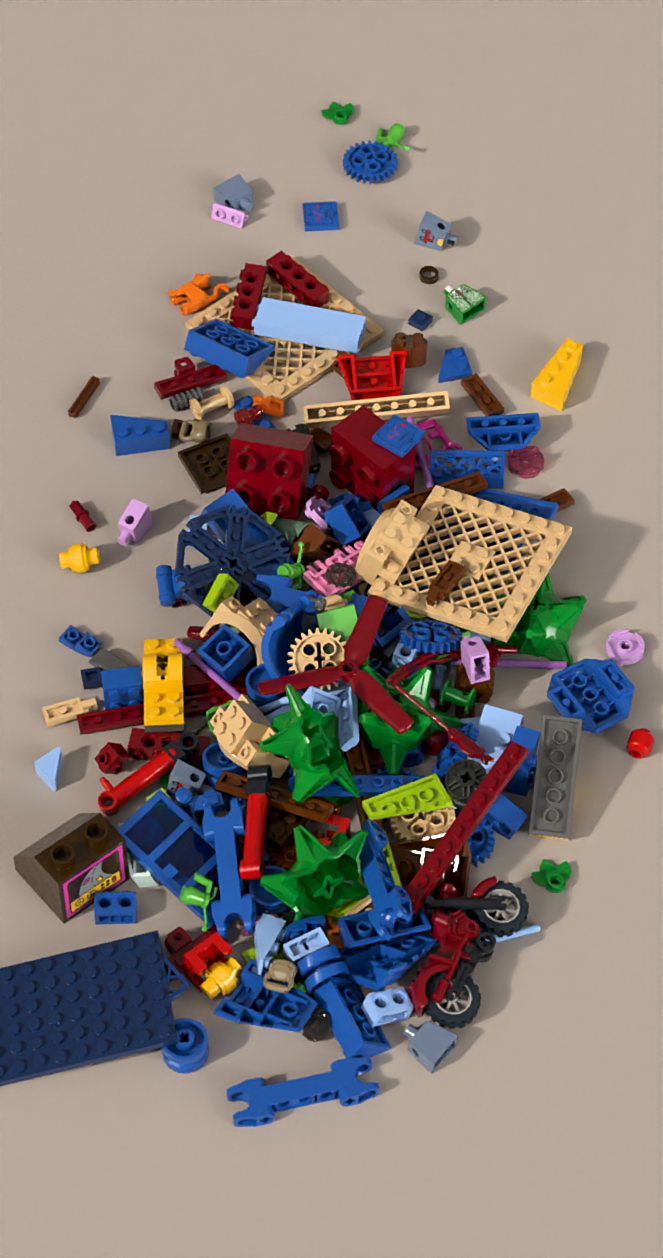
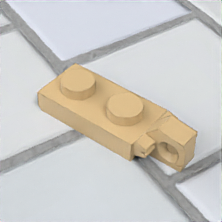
[42,697,98,727]

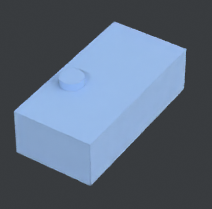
[467,704,524,781]

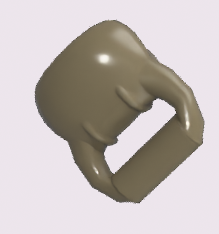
[179,420,211,443]
[263,959,297,994]

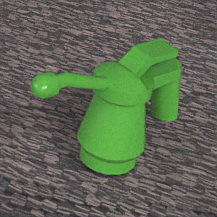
[375,123,410,151]
[277,541,306,590]
[179,872,218,932]

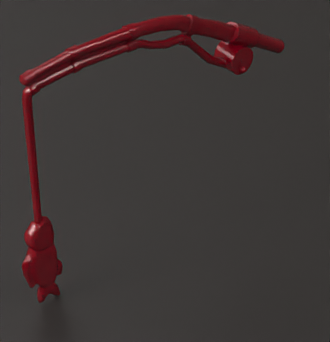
[386,644,517,765]

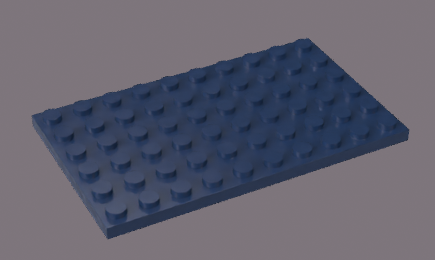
[0,930,178,1086]

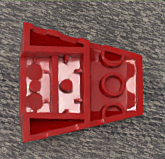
[336,350,408,422]

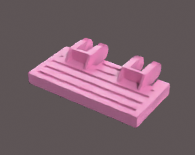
[302,540,364,596]

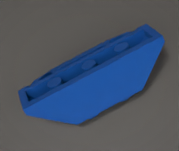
[466,413,541,451]

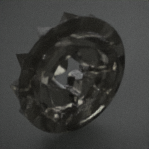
[326,563,356,588]
[302,1008,330,1042]

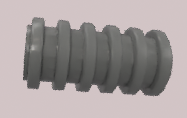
[169,387,204,411]

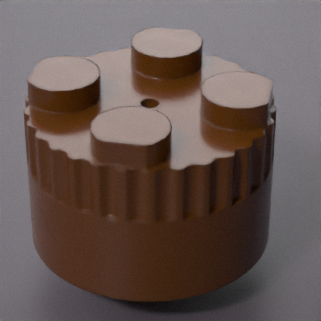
[391,332,427,369]
[454,661,495,704]

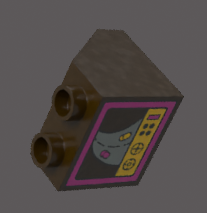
[14,813,129,923]

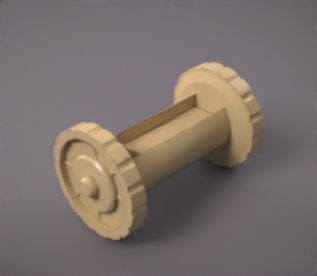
[189,385,234,420]

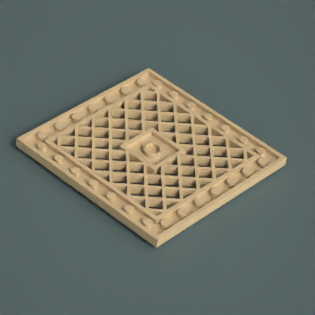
[185,255,385,401]
[367,485,572,643]

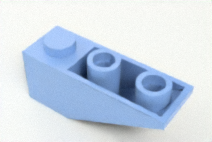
[254,913,286,975]

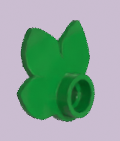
[321,102,354,125]
[531,859,571,893]

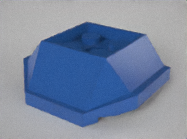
[547,659,634,734]

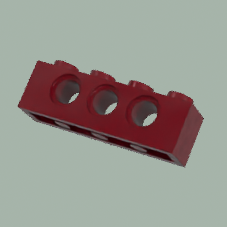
[266,250,329,308]
[230,263,266,330]
[128,728,211,767]

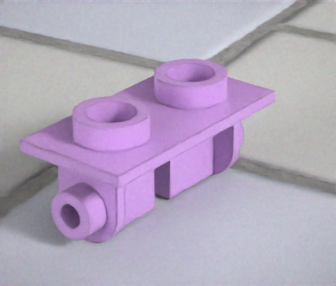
[211,202,248,229]

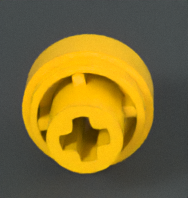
[59,543,100,574]
[200,957,243,1000]

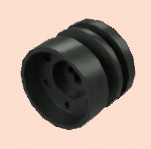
[445,759,487,810]

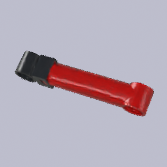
[98,731,200,816]
[239,764,273,880]

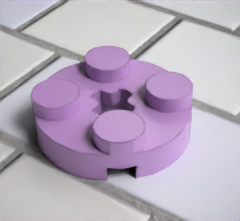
[304,496,332,530]
[606,629,645,666]

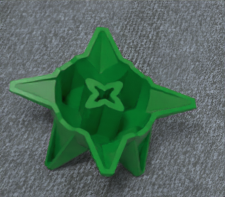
[489,573,587,667]
[338,664,460,775]
[260,684,360,803]
[260,825,369,922]

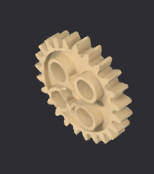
[287,628,347,691]
[390,807,456,842]

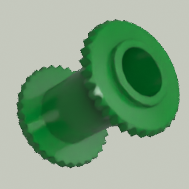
[439,680,477,715]

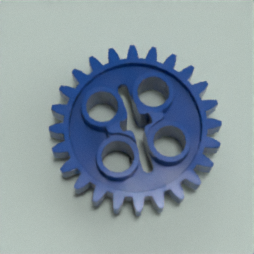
[343,140,397,184]
[399,619,462,654]
[432,722,479,780]
[435,810,495,868]

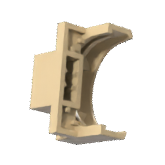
[354,500,431,585]
[199,596,279,666]
[210,694,290,779]

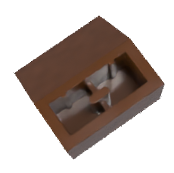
[289,523,341,562]

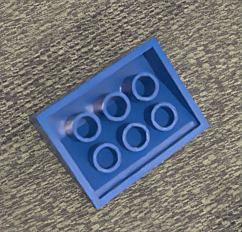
[184,318,275,378]

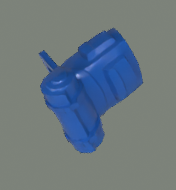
[156,564,205,607]
[175,787,225,822]

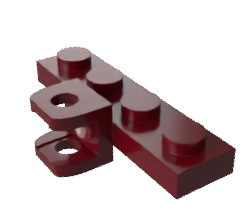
[154,357,227,400]
[164,925,228,983]

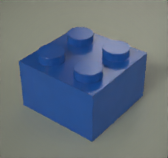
[323,494,372,546]
[197,624,256,683]
[100,666,144,710]

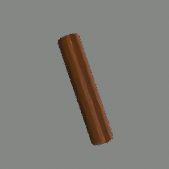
[68,376,100,418]

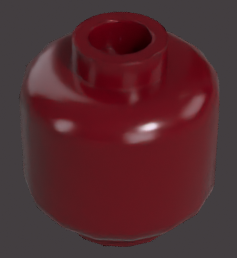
[421,731,449,756]

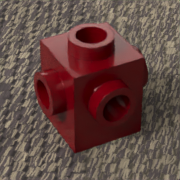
[95,742,131,775]

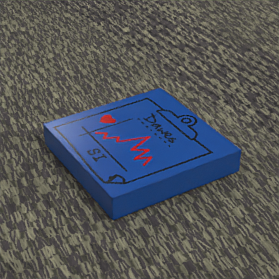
[303,201,339,231]
[372,414,425,458]

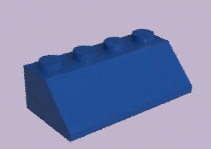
[338,906,431,949]
[313,977,391,1058]

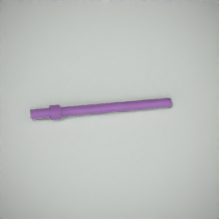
[406,416,434,488]
[173,638,241,700]
[450,659,567,669]

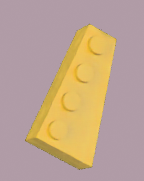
[531,338,583,411]

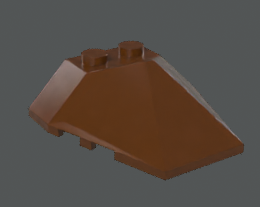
[390,833,472,907]

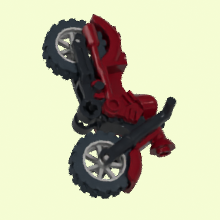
[407,876,529,1029]

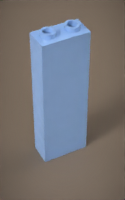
[252,297,366,354]

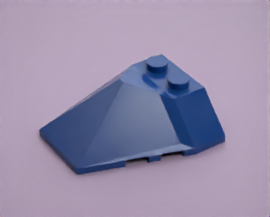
[339,933,438,991]
[214,959,318,1033]

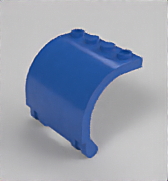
[261,590,329,696]

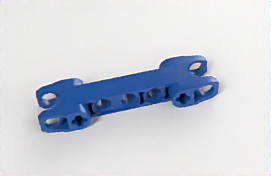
[251,575,387,637]
[202,798,257,939]
[348,818,413,940]
[226,1057,379,1127]

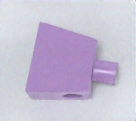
[117,498,153,546]
[461,636,490,684]

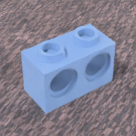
[283,927,330,965]
[361,987,414,1027]

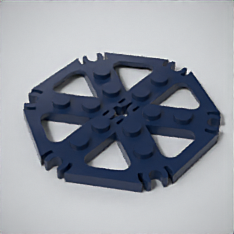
[174,505,291,617]

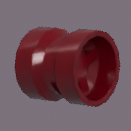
[305,484,329,503]

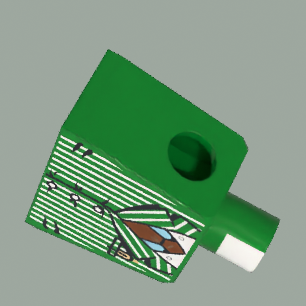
[444,284,486,325]

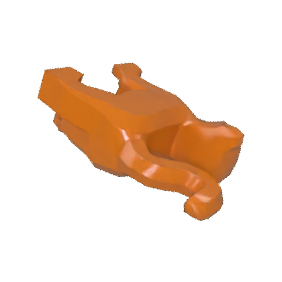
[168,273,230,316]

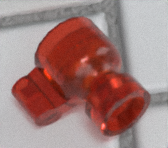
[234,404,263,426]

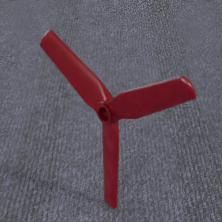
[258,595,414,734]

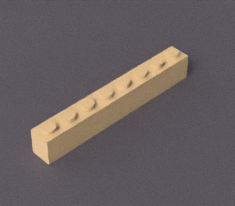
[302,391,450,428]

